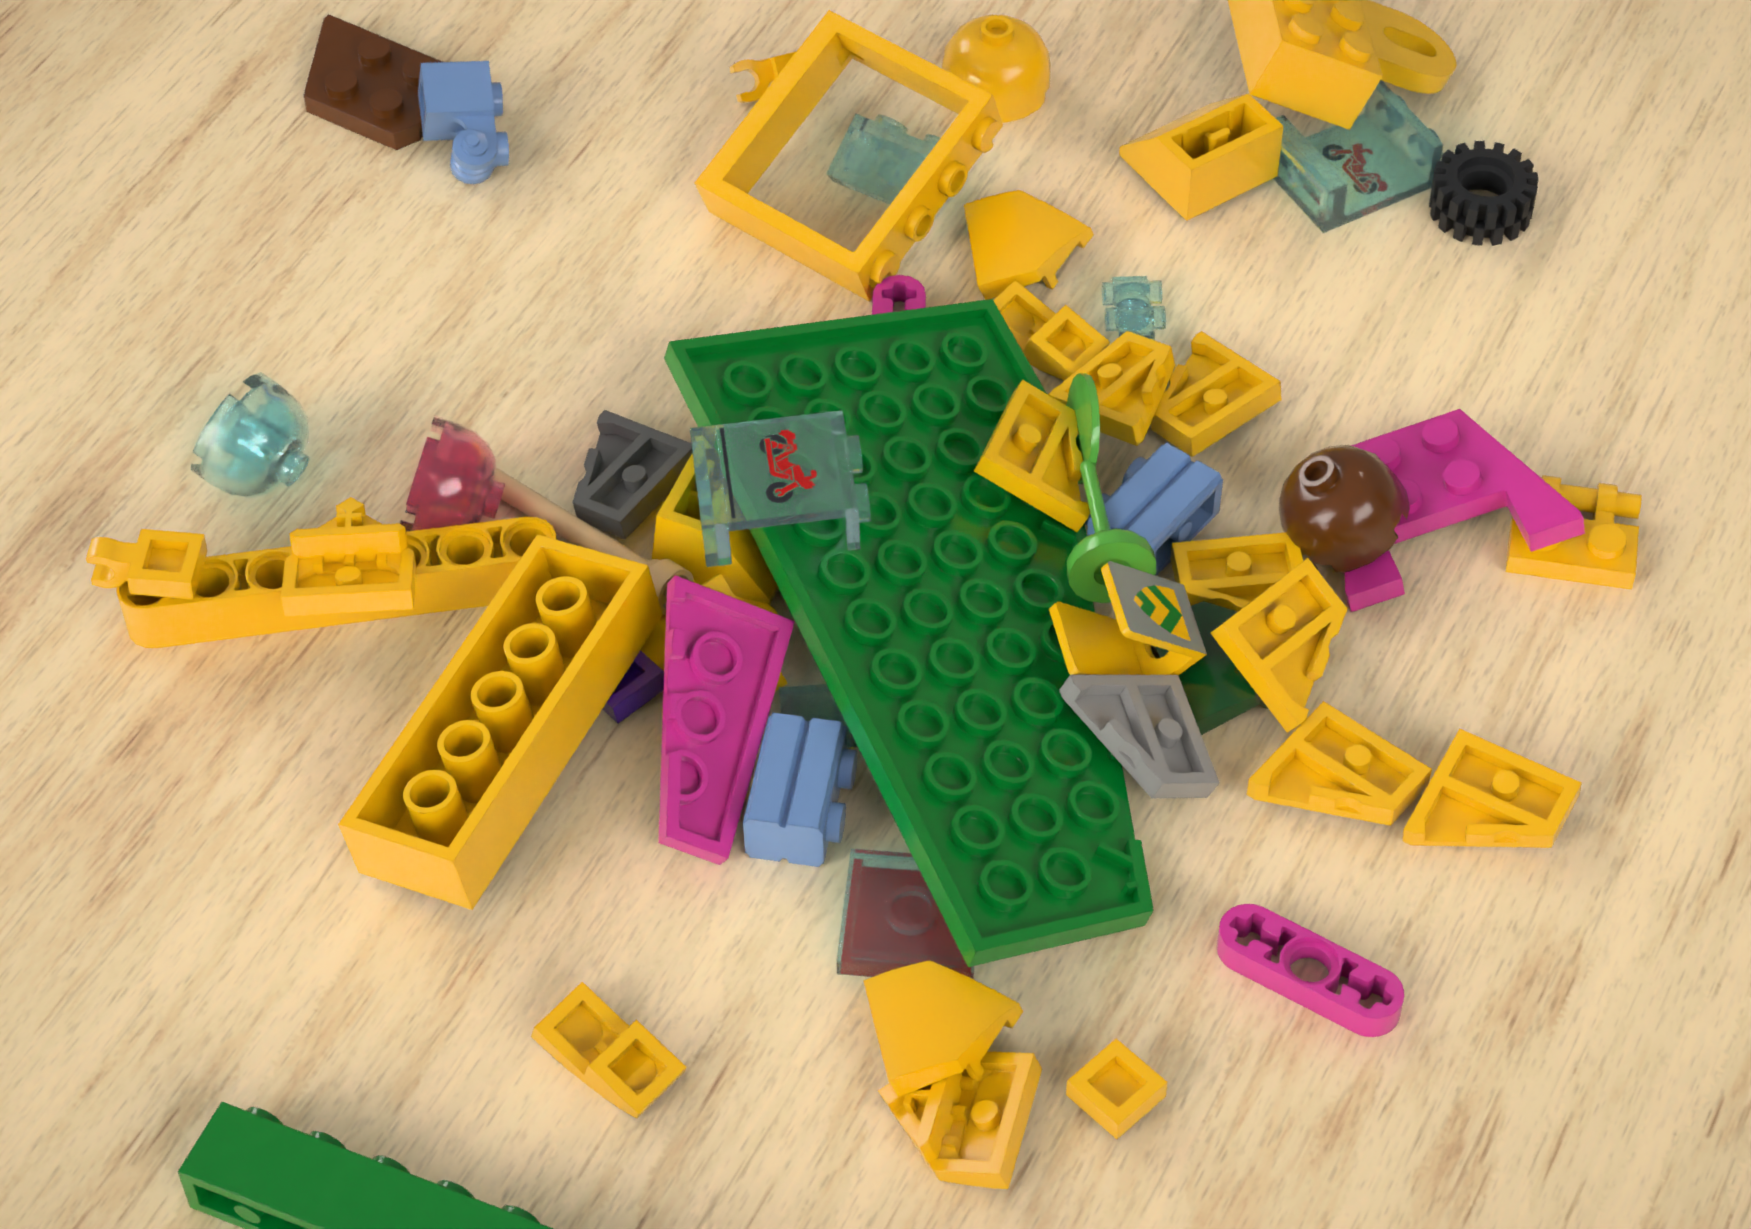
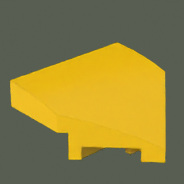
[964,190,1094,300]
[281,497,416,617]
[863,960,1024,1097]
[878,1051,1042,1190]

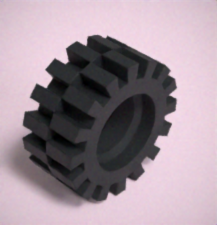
[1429,141,1539,246]

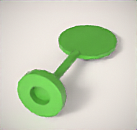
[1066,373,1156,603]

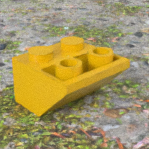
[1119,93,1284,221]
[651,436,778,605]

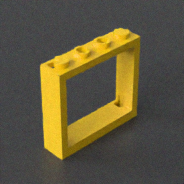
[694,10,1003,302]

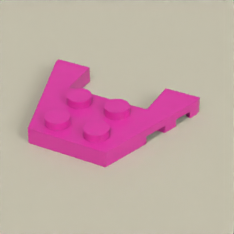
[1345,409,1585,612]

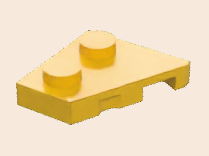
[1048,331,1175,446]
[1151,331,1282,457]
[974,379,1090,532]
[1210,558,1347,733]
[1247,701,1432,826]
[1402,728,1582,848]

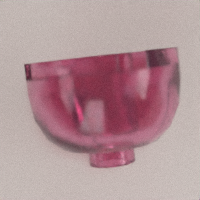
[400,416,506,532]

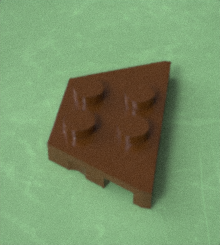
[303,14,442,150]

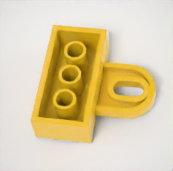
[1228,0,1457,130]

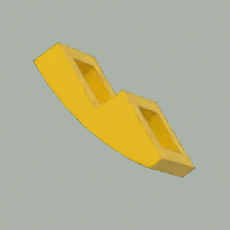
[993,280,1110,380]
[531,982,687,1119]

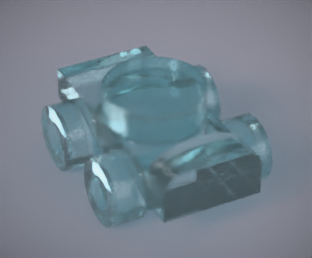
[1101,276,1166,340]

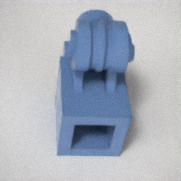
[418,61,509,184]

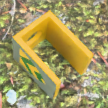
[1049,561,1207,676]

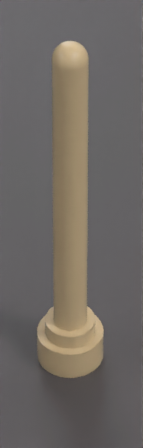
[464,457,694,615]

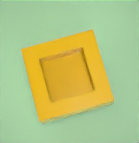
[1066,1038,1168,1139]

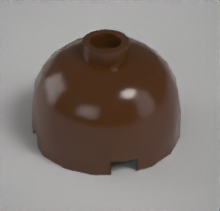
[1279,445,1410,572]

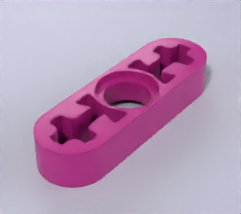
[1217,904,1404,1037]

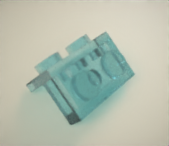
[826,114,940,205]

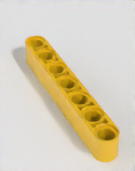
[116,517,557,648]

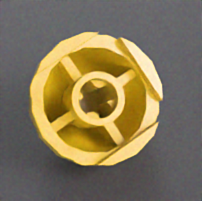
[942,15,1051,123]

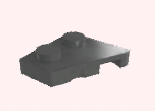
[572,410,696,540]

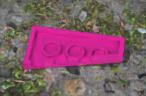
[658,575,795,865]

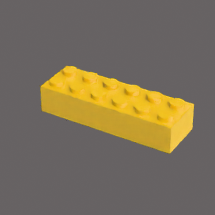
[338,534,663,910]

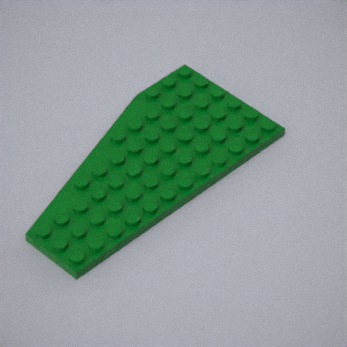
[664,299,1154,967]

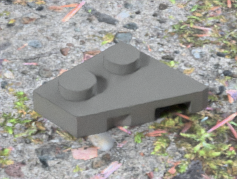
[1060,675,1219,799]

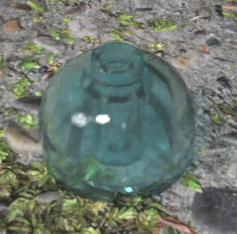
[191,372,309,498]

